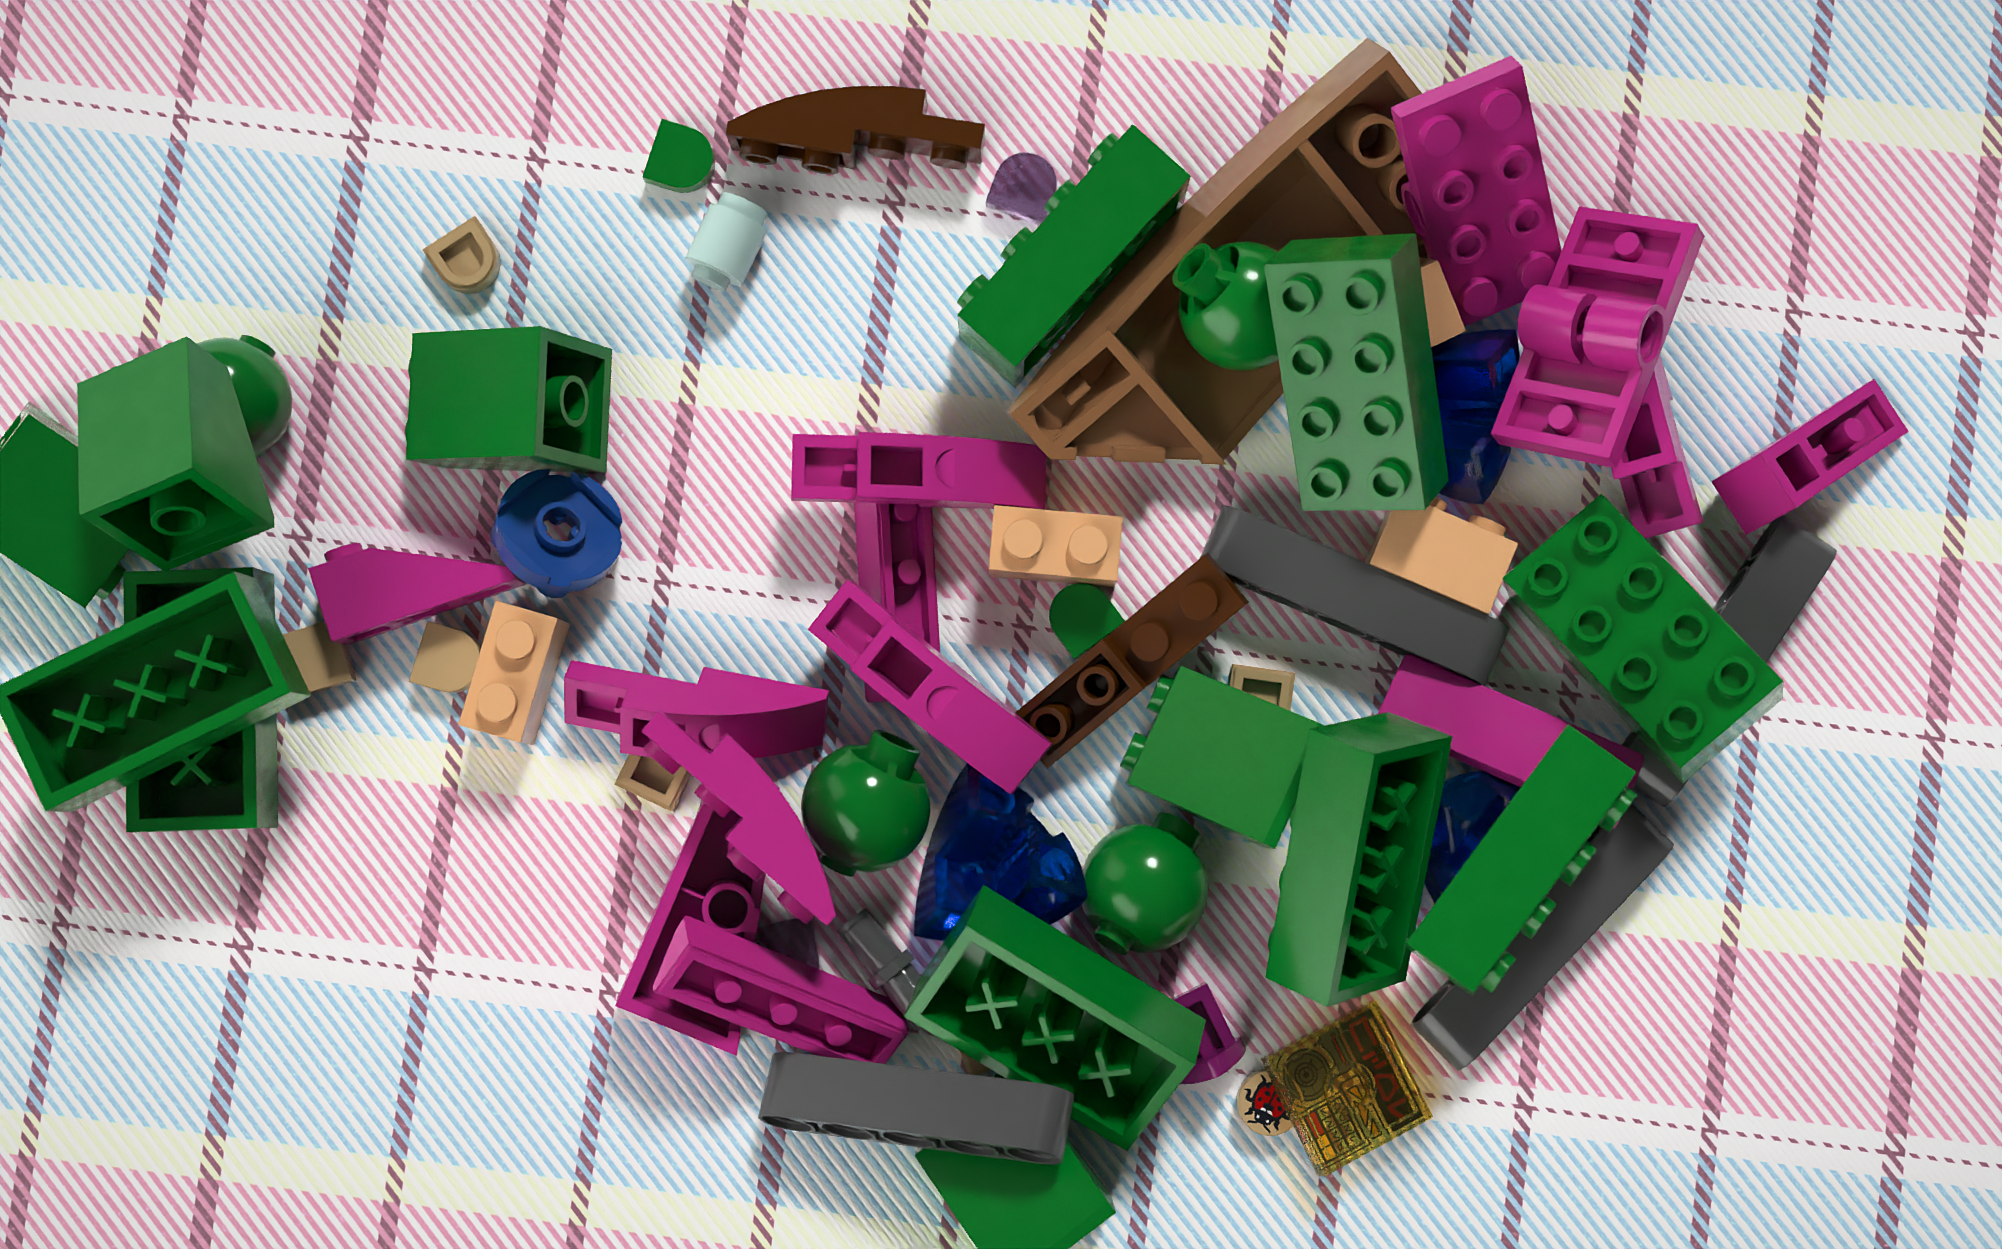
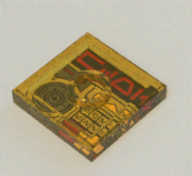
[1260,1000,1433,1176]

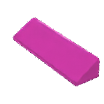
[854,503,940,703]
[1378,654,1644,829]
[653,916,910,1064]

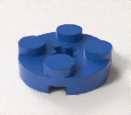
[490,469,623,598]

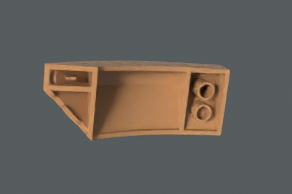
[1007,38,1427,465]

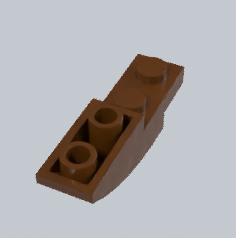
[726,86,985,174]
[1015,553,1249,769]

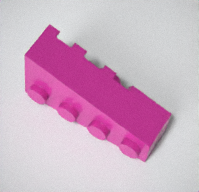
[615,784,780,1056]

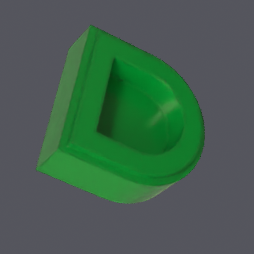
[642,118,715,193]
[1049,583,1125,660]

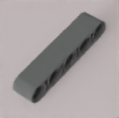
[1199,505,1510,686]
[1622,515,1837,807]
[1410,803,1674,1071]
[758,1052,1075,1165]

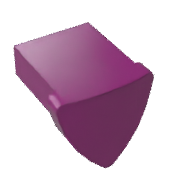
[1172,982,1246,1085]

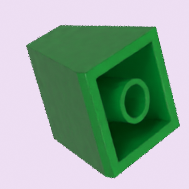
[405,326,612,474]
[77,336,275,572]
[0,401,130,608]
[1119,666,1325,849]
[914,1073,1116,1249]

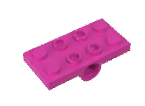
[1390,56,1561,327]
[1491,206,1705,469]

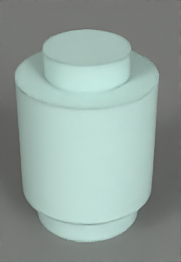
[685,192,768,292]

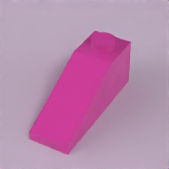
[1711,379,1909,535]
[308,543,527,646]

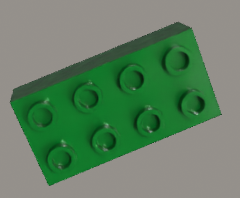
[957,124,1191,388]
[1264,233,1449,511]
[1502,493,1784,784]
[123,567,278,833]
[0,571,311,812]
[1265,712,1453,1007]
[1406,724,1638,996]
[903,885,1206,1151]

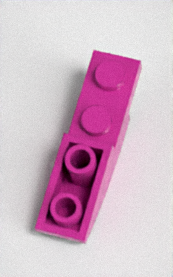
[1611,355,1704,539]
[791,432,1046,510]
[807,579,1053,794]
[564,660,829,758]
[641,710,836,926]

